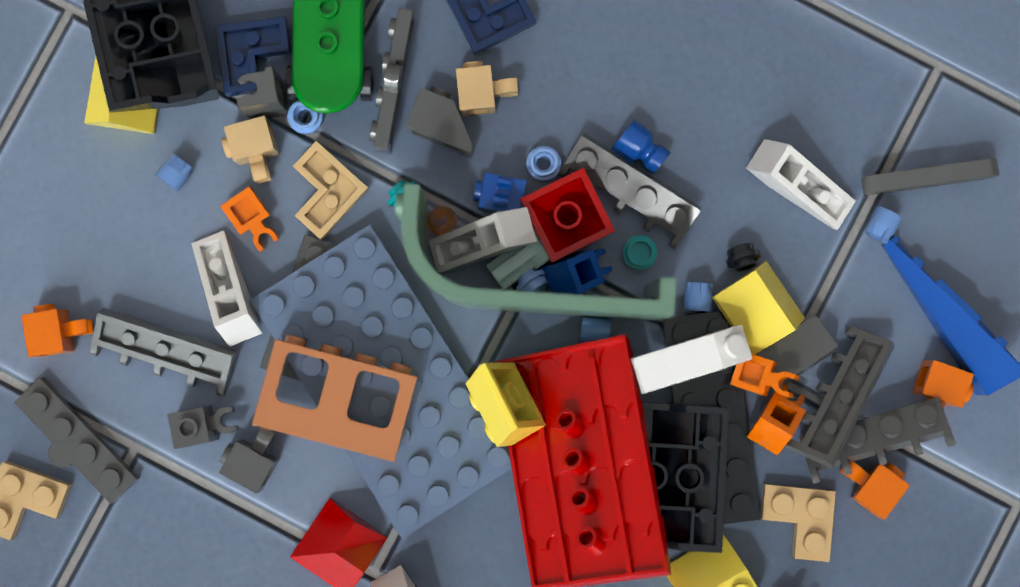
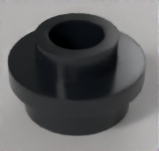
[726,243,761,272]

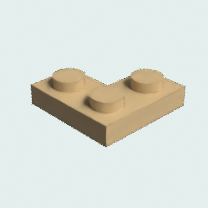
[292,141,369,240]
[0,461,72,541]
[760,483,836,562]

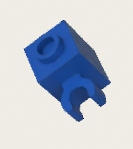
[473,172,527,214]
[542,248,613,295]

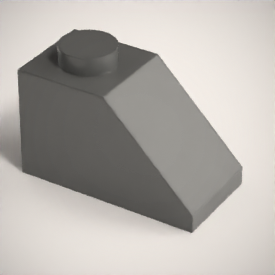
[405,87,474,158]

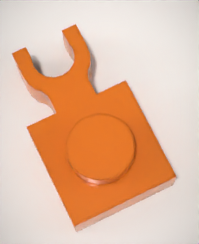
[220,186,280,252]
[730,354,799,398]

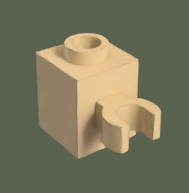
[456,61,518,117]
[221,115,280,184]

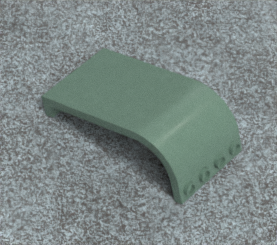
[395,184,676,321]

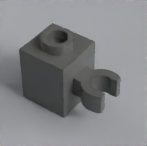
[167,405,239,449]
[219,427,279,494]

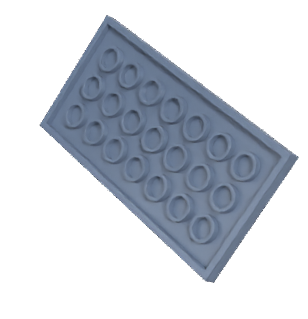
[250,224,517,539]

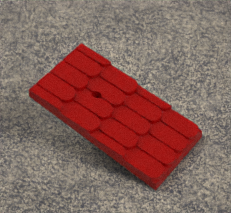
[494,335,672,587]

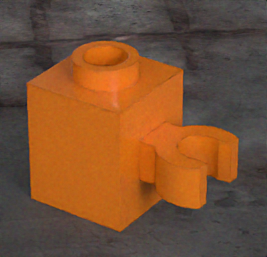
[21,304,94,357]
[912,360,974,409]
[747,385,806,456]
[839,462,910,520]

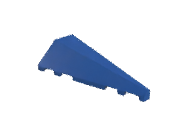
[882,235,1020,396]

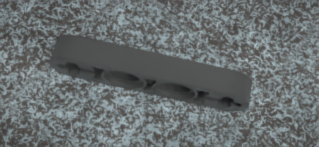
[861,158,999,196]

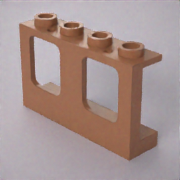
[252,334,418,462]

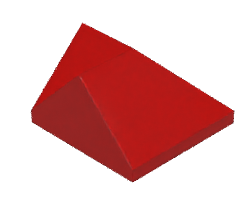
[520,168,615,263]
[290,498,388,587]

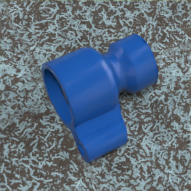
[610,119,671,174]

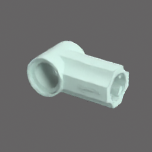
[486,228,549,290]

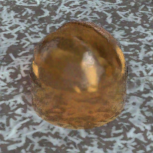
[427,206,457,235]

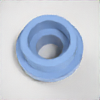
[287,101,323,134]
[526,146,561,181]
[515,269,549,293]

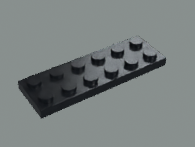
[662,311,761,524]

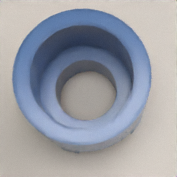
[155,153,194,191]
[865,206,902,244]
[683,282,713,312]
[580,316,611,342]

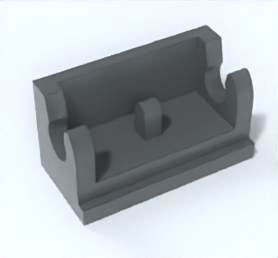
[237,66,288,119]
[756,315,839,386]

